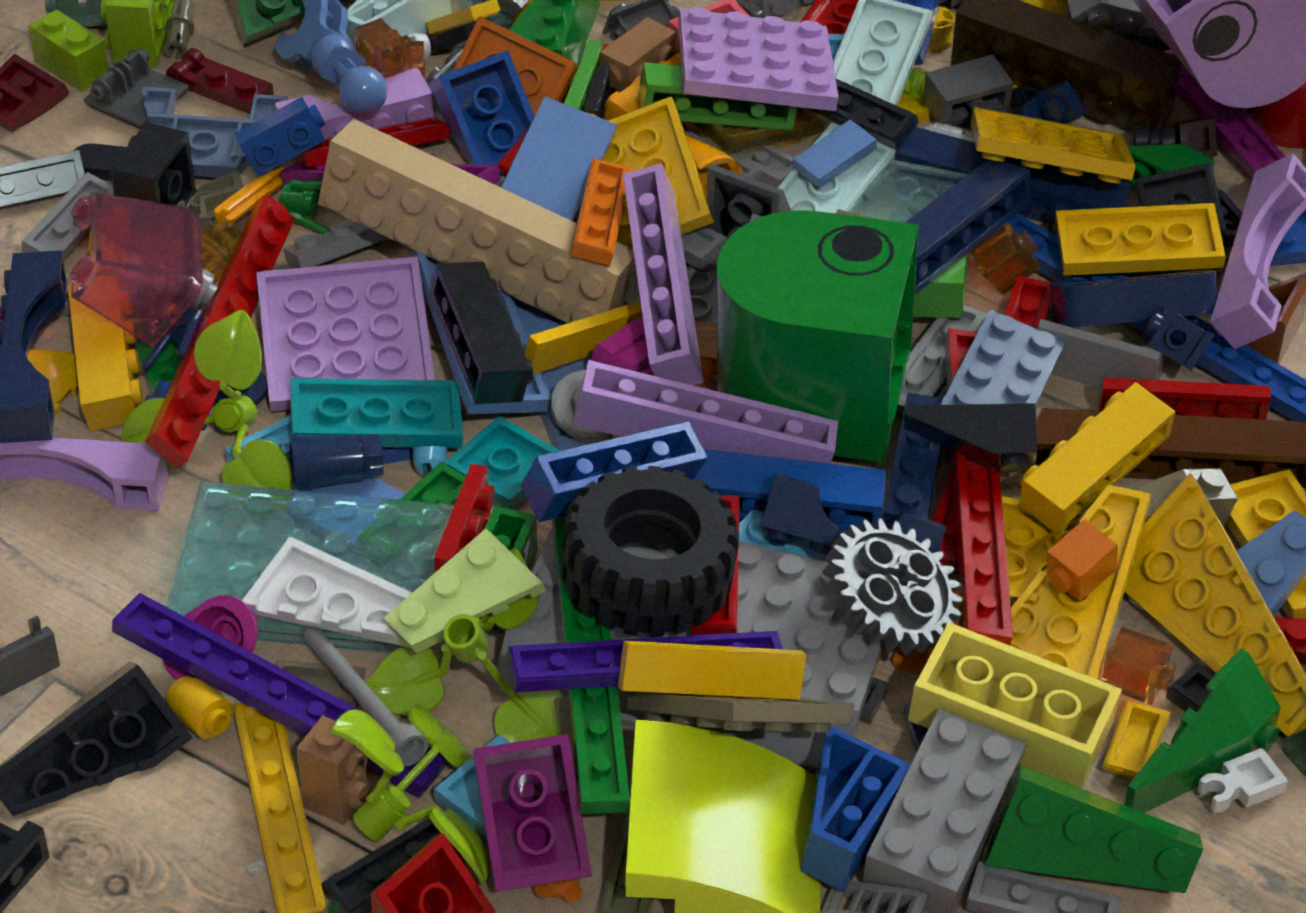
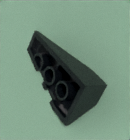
[0,661,192,816]

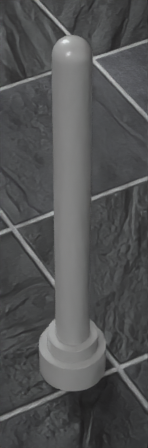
[303,626,428,766]

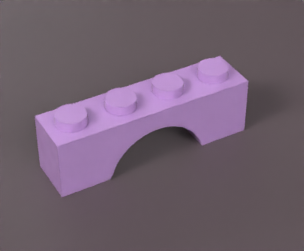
[275,67,434,159]

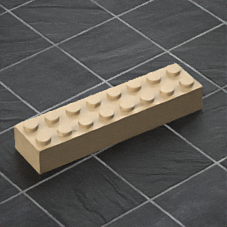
[318,119,635,323]

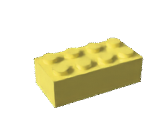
[908,622,1122,789]

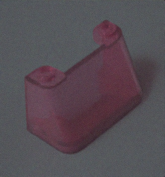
[70,192,203,347]

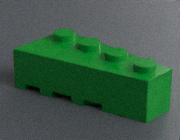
[985,765,1203,893]

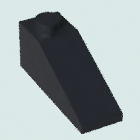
[904,403,1037,472]

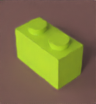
[28,10,109,92]

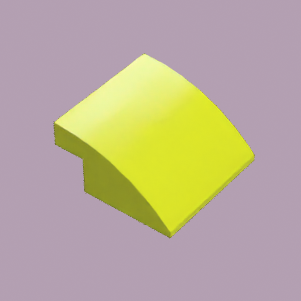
[626,720,821,913]

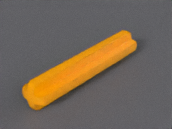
[213,165,285,227]

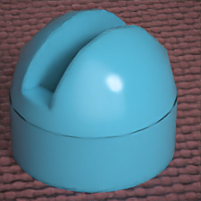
[413,446,447,476]

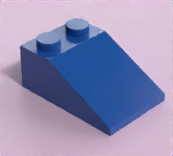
[429,50,535,176]

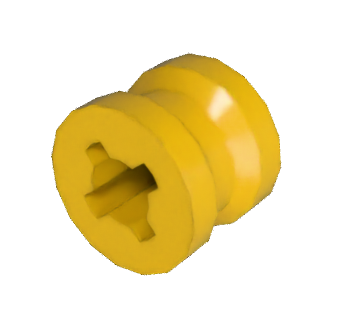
[927,6,956,52]

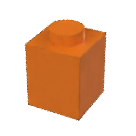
[1047,519,1118,602]

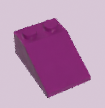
[473,734,592,893]

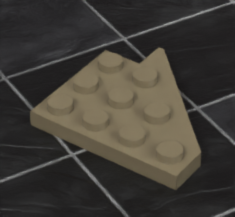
[627,691,854,732]

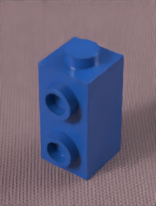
[234,97,326,177]

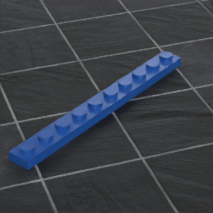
[992,214,1306,422]

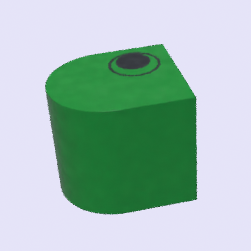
[717,210,919,463]

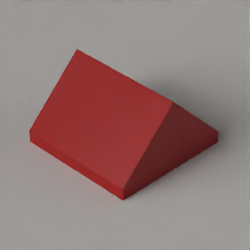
[370,834,496,913]

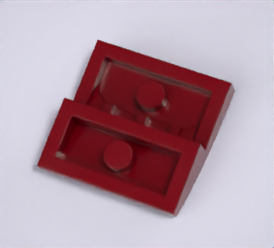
[0,54,69,130]

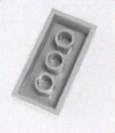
[863,709,1026,913]

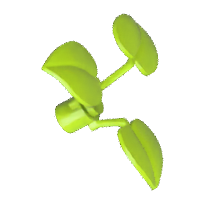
[121,310,295,512]
[365,548,564,743]
[329,704,489,885]

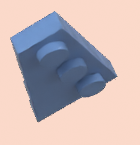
[1237,511,1306,616]

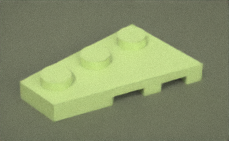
[384,529,547,654]

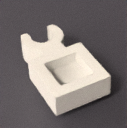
[1197,748,1288,813]

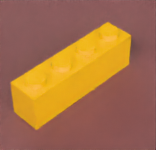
[68,274,144,432]
[1019,382,1175,535]

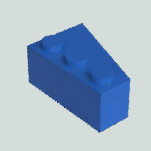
[801,726,911,892]

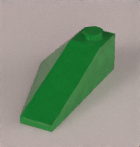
[1124,648,1281,813]

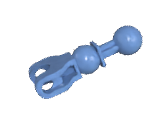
[274,0,388,115]

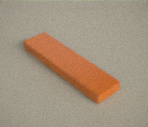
[570,158,631,266]

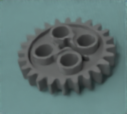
[823,519,963,655]

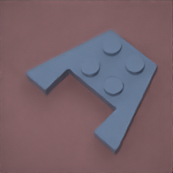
[141,87,288,178]

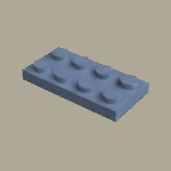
[940,310,1066,407]

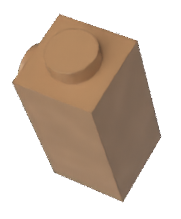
[600,17,677,92]
[297,715,370,825]

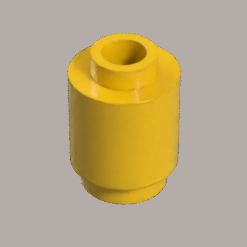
[166,676,233,739]

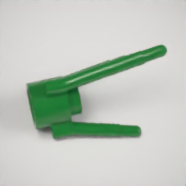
[279,180,331,234]

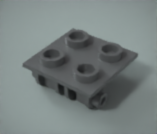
[83,48,189,128]

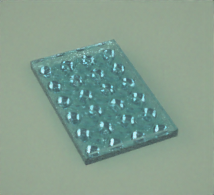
[166,481,454,653]

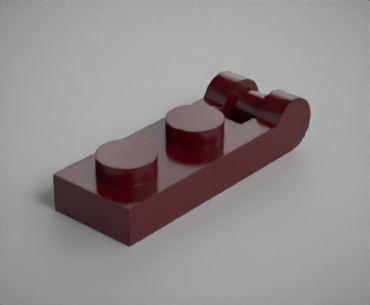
[166,48,274,114]

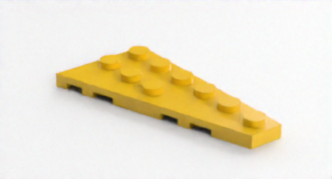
[1125,473,1306,741]
[1010,485,1151,680]

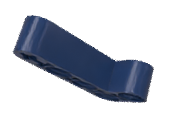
[1050,270,1217,328]

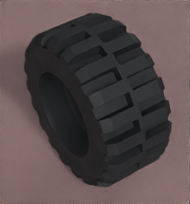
[561,465,739,637]

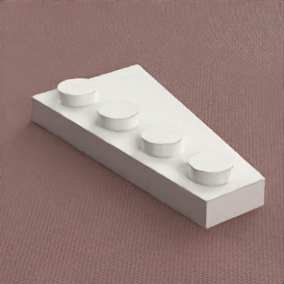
[242,536,412,648]

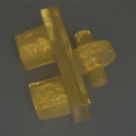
[170,217,240,284]

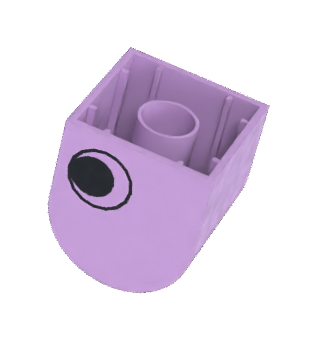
[1133,0,1306,108]

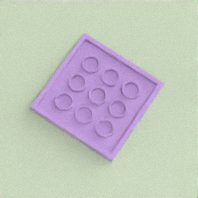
[678,7,839,111]
[256,256,435,412]

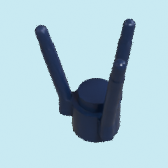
[142,308,204,370]

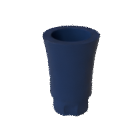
[289,434,384,494]

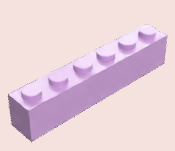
[623,163,704,385]
[572,360,838,464]

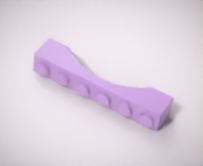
[1210,153,1306,349]
[0,437,169,511]

